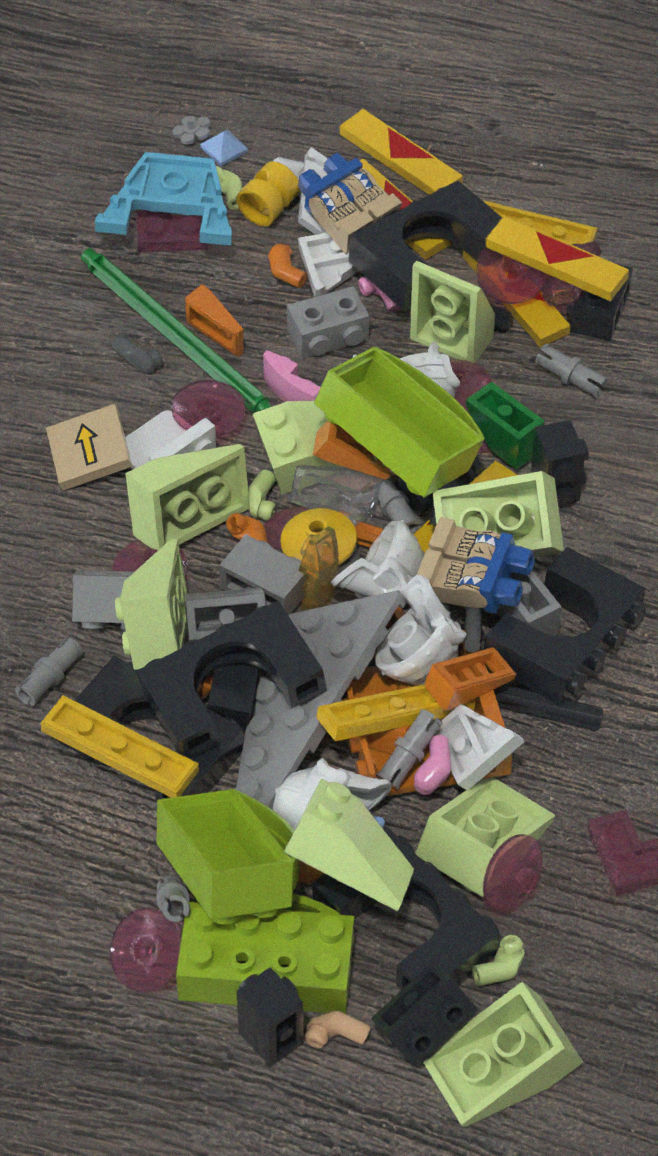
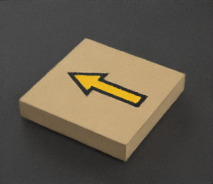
[46,403,132,491]

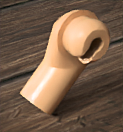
[305,1011,371,1048]

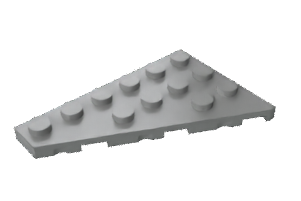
[236,590,406,809]

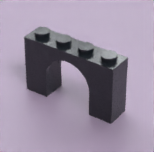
[348,180,505,310]
[483,547,646,706]
[137,600,327,759]
[59,656,244,800]
[312,826,500,990]

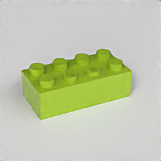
[314,346,485,497]
[157,789,300,924]
[176,893,354,1014]

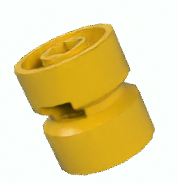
[236,161,300,227]

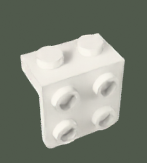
[125,410,216,469]

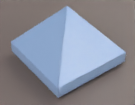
[200,129,248,167]

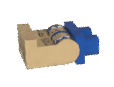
[298,152,402,255]
[416,517,535,613]

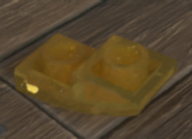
[298,526,339,611]

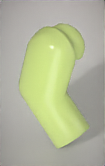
[216,166,242,210]
[248,470,276,521]
[472,935,525,986]

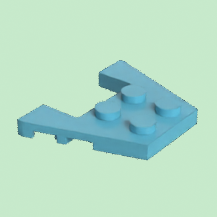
[95,152,232,246]

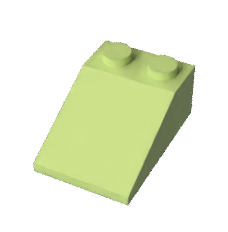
[410,261,495,366]
[253,401,377,495]
[125,444,249,552]
[433,471,564,558]
[115,539,188,670]
[415,777,556,897]
[284,778,414,911]
[423,982,583,1127]

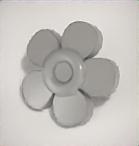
[173,116,211,145]

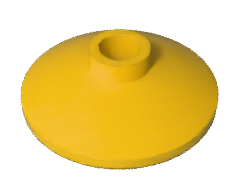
[280,508,357,571]

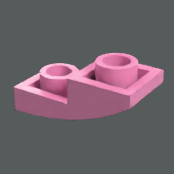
[263,350,321,402]

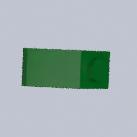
[465,381,545,470]

